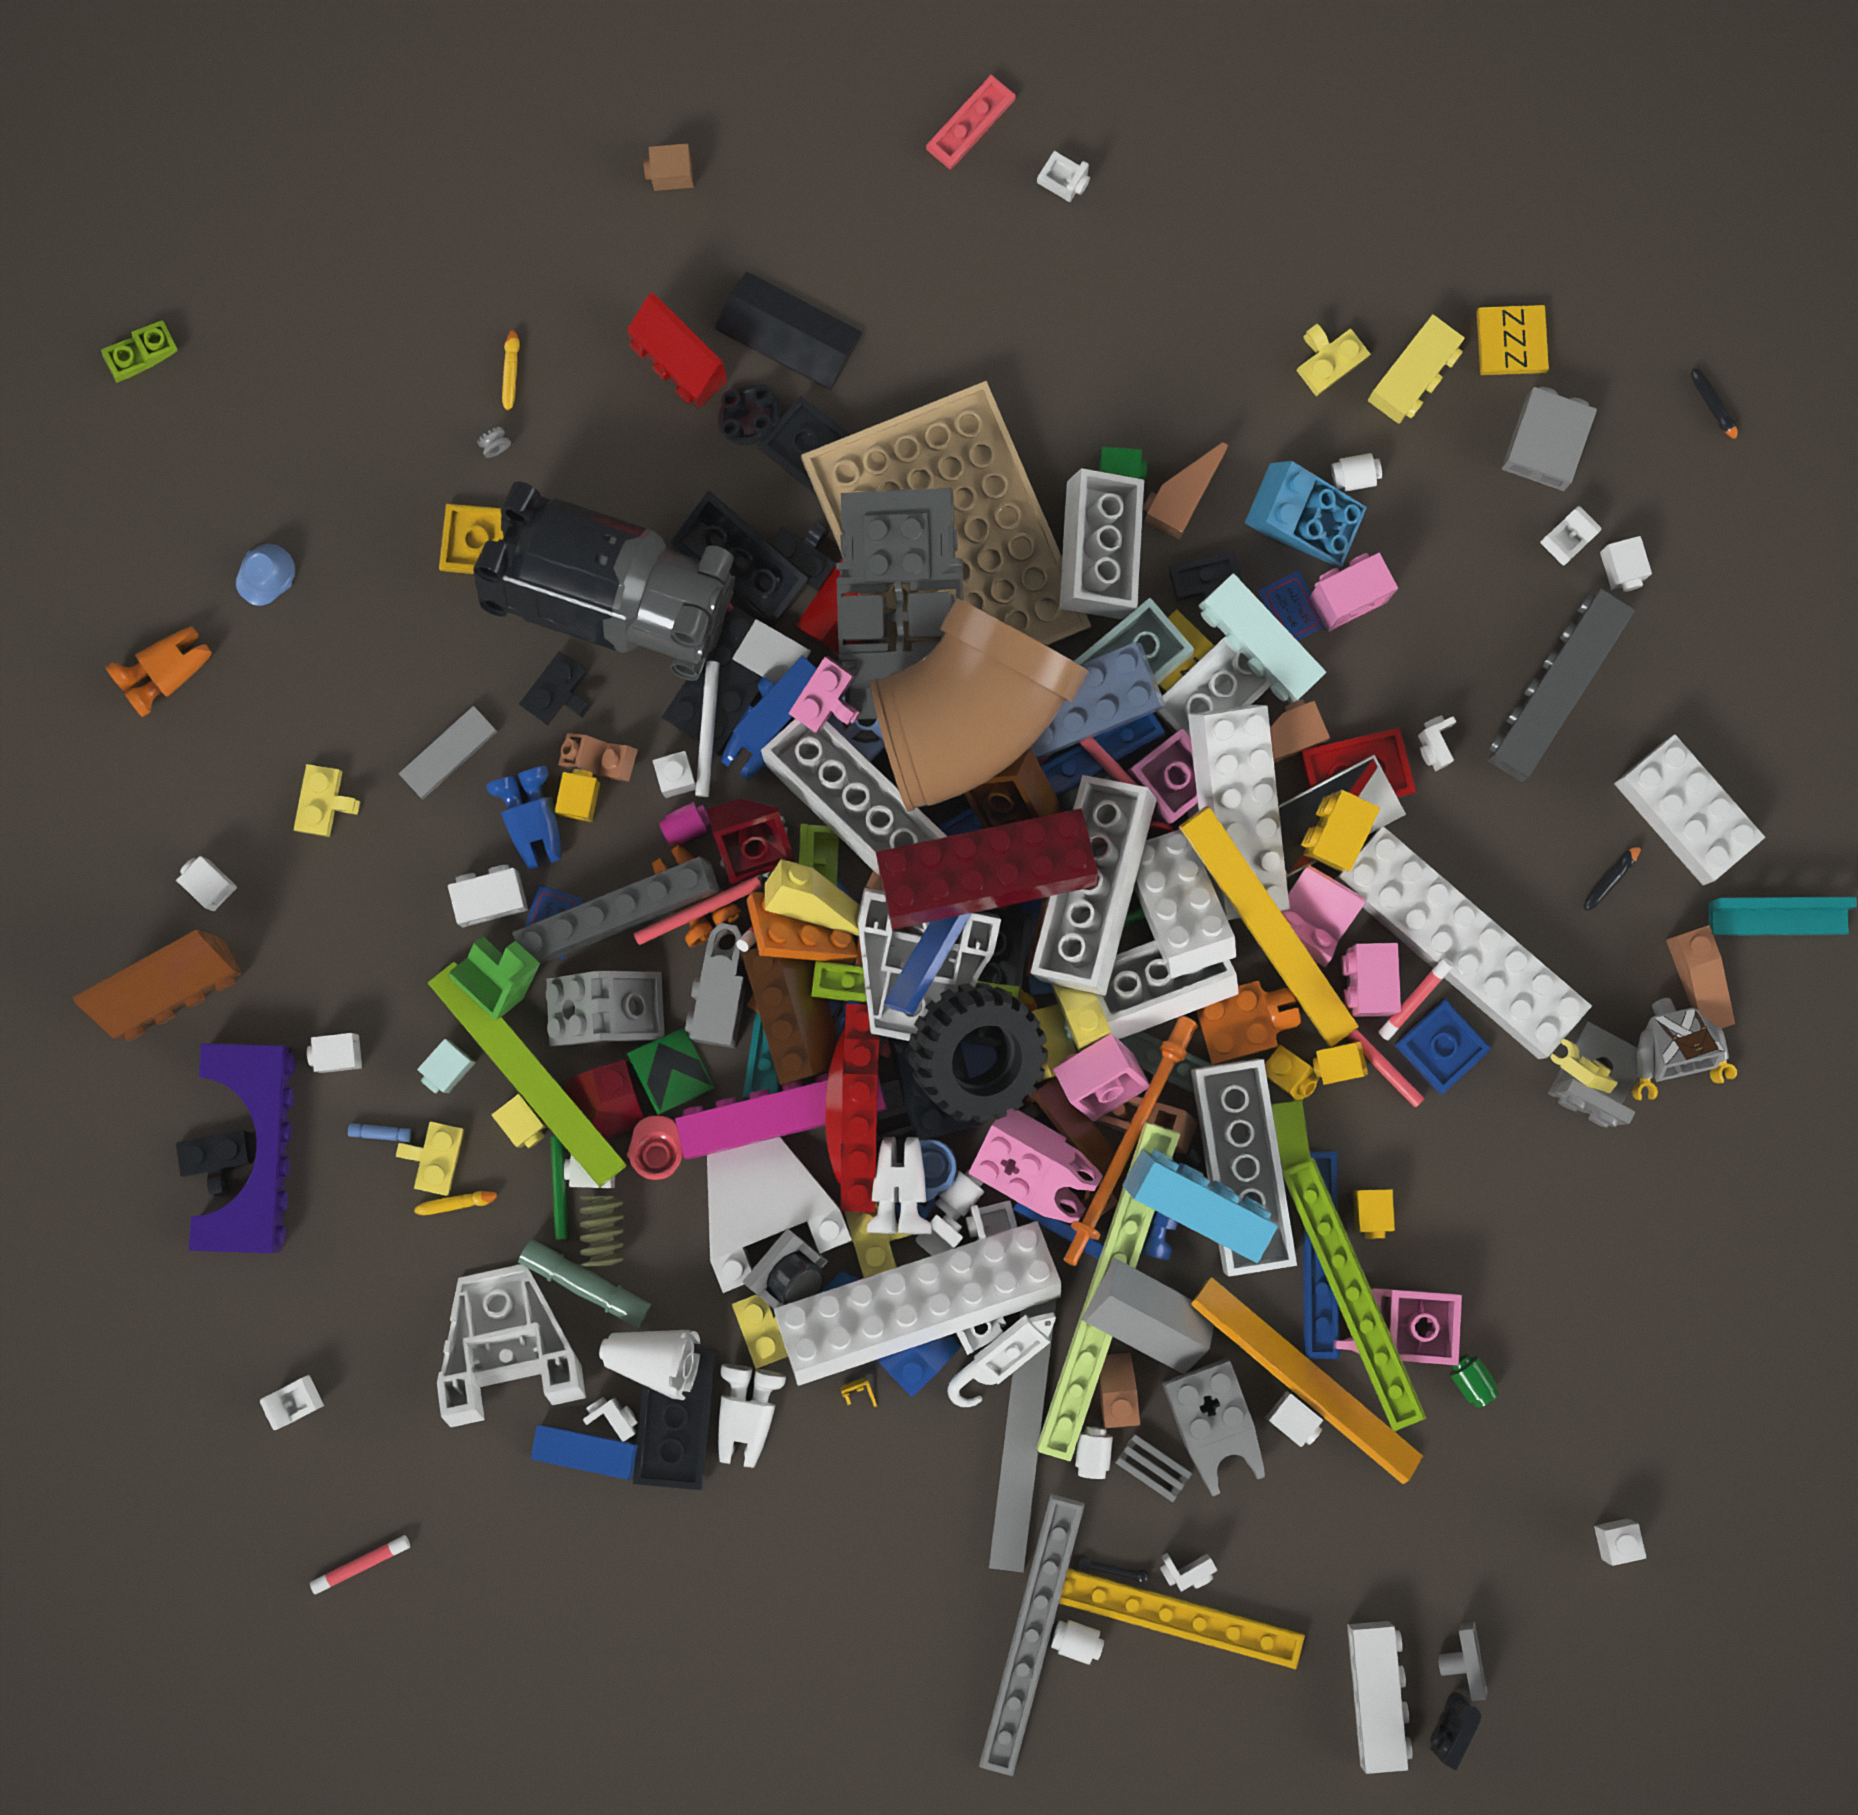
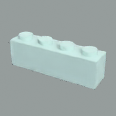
[1198,573,1326,704]

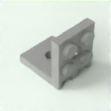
[546,971,665,1046]
[1548,1021,1638,1128]

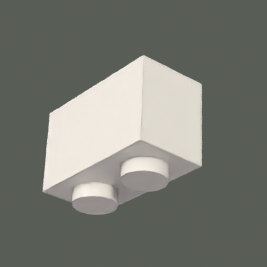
[448,865,529,927]

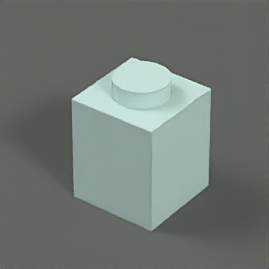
[417,1039,476,1093]

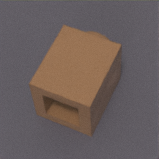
[644,144,694,191]

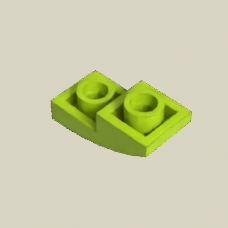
[101,320,177,383]
[1271,1099,1311,1171]

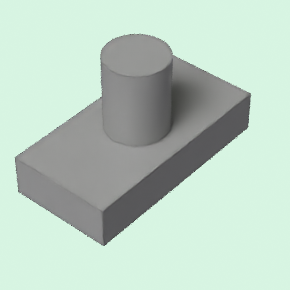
[1438,1622,1487,1701]

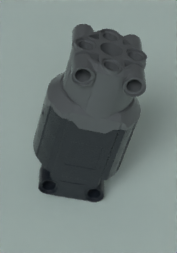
[473,481,735,681]

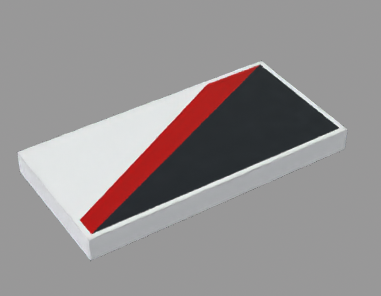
[1278,755,1406,878]

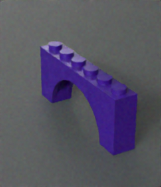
[189,1043,295,1253]

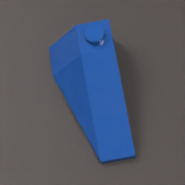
[820,1271,962,1397]

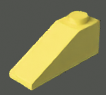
[765,859,861,936]
[1051,984,1111,1053]

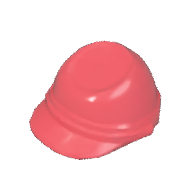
[627,1116,684,1180]

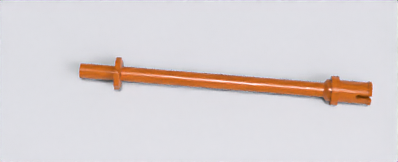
[1063,1016,1198,1266]

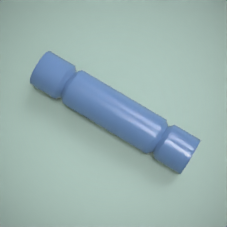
[348,1123,412,1142]

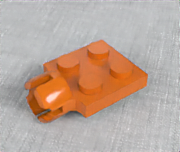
[1196,980,1301,1065]

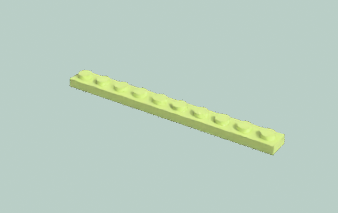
[1036,1121,1180,1461]

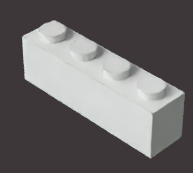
[1347,1621,1412,1774]

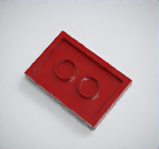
[1300,727,1416,798]

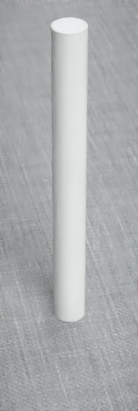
[695,661,720,797]

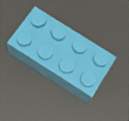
[1122,1148,1278,1263]

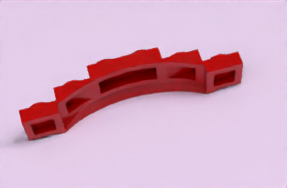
[825,1004,880,1212]

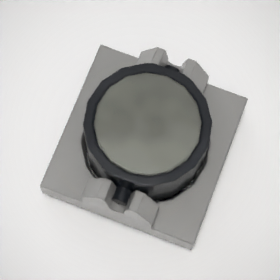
[743,1229,828,1309]

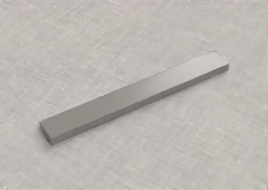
[989,1299,1056,1573]
[979,1494,1085,1776]

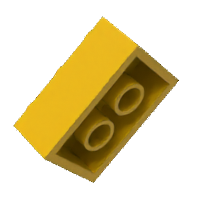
[1301,790,1381,872]

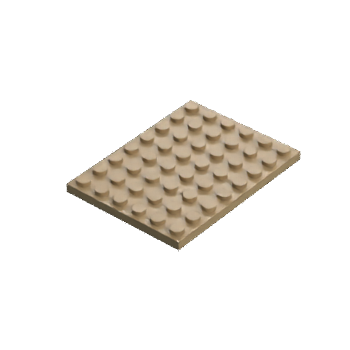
[801,381,1091,652]

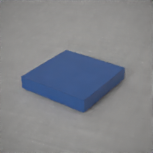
[1394,999,1492,1095]

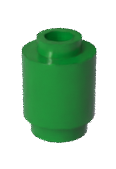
[1449,1354,1499,1408]

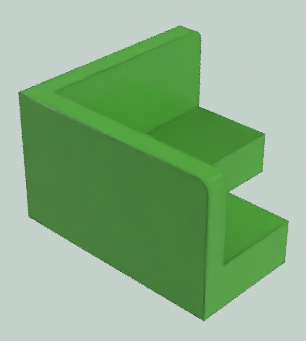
[449,936,540,1021]

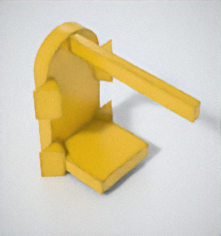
[839,1377,877,1407]

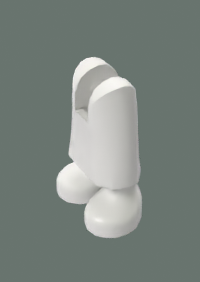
[867,1137,932,1235]
[718,1364,786,1468]

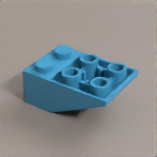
[1245,461,1367,567]

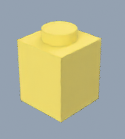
[492,1094,548,1149]

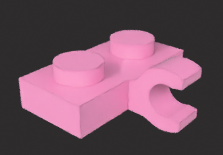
[788,656,861,733]

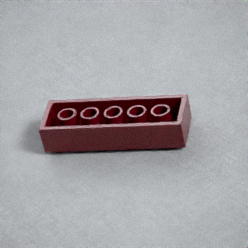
[876,808,1098,930]

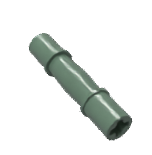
[518,1238,652,1328]

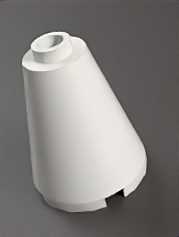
[599,1330,700,1400]

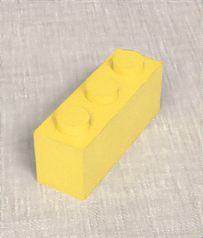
[1368,314,1465,424]

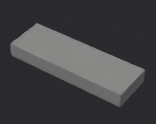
[399,706,498,799]

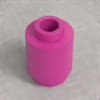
[659,802,710,847]

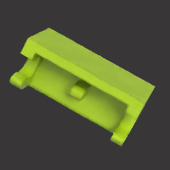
[799,824,839,887]

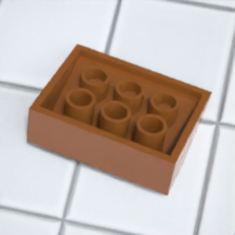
[72,929,243,1042]

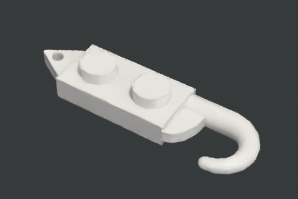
[947,1312,1056,1407]

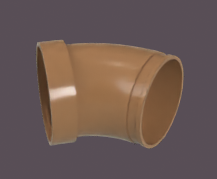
[869,598,1090,812]

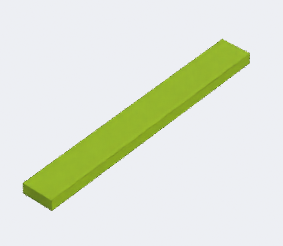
[428,962,626,1188]
[1282,1158,1427,1432]

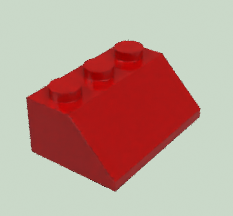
[627,292,728,409]

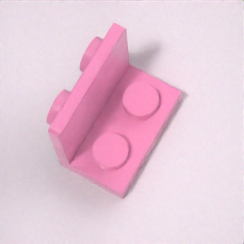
[1281,865,1366,967]

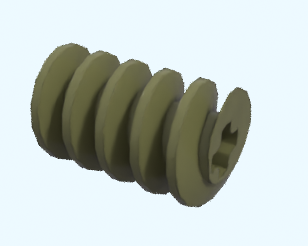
[579,1196,624,1266]

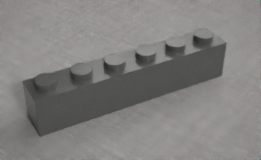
[1487,588,1636,782]
[512,857,721,964]

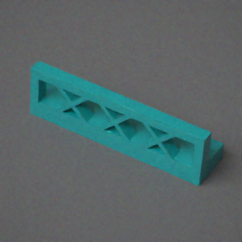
[1708,897,1857,936]

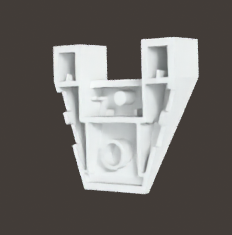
[857,888,1001,1041]
[707,1137,852,1293]
[437,1264,586,1427]

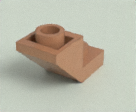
[558,733,638,782]

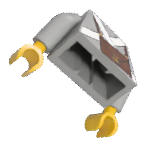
[1632,998,1737,1101]

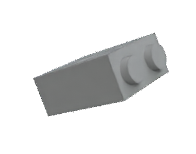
[1501,387,1597,491]

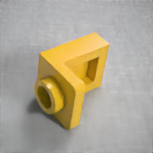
[1265,1045,1319,1100]

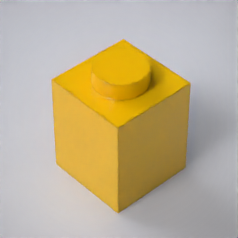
[555,769,600,822]
[1313,1041,1368,1085]
[1353,1189,1395,1239]

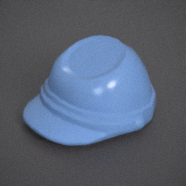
[236,544,295,606]
[901,1139,957,1201]

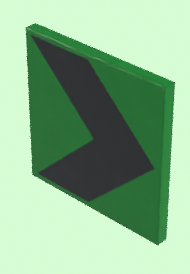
[627,1028,715,1115]

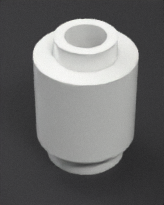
[1331,453,1382,492]
[935,1169,984,1221]
[1075,1426,1113,1479]
[1051,1620,1105,1665]

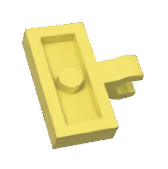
[1296,324,1371,397]
[294,764,360,837]
[1550,1039,1618,1094]
[396,1121,465,1196]
[844,1202,912,1278]
[732,1294,788,1369]

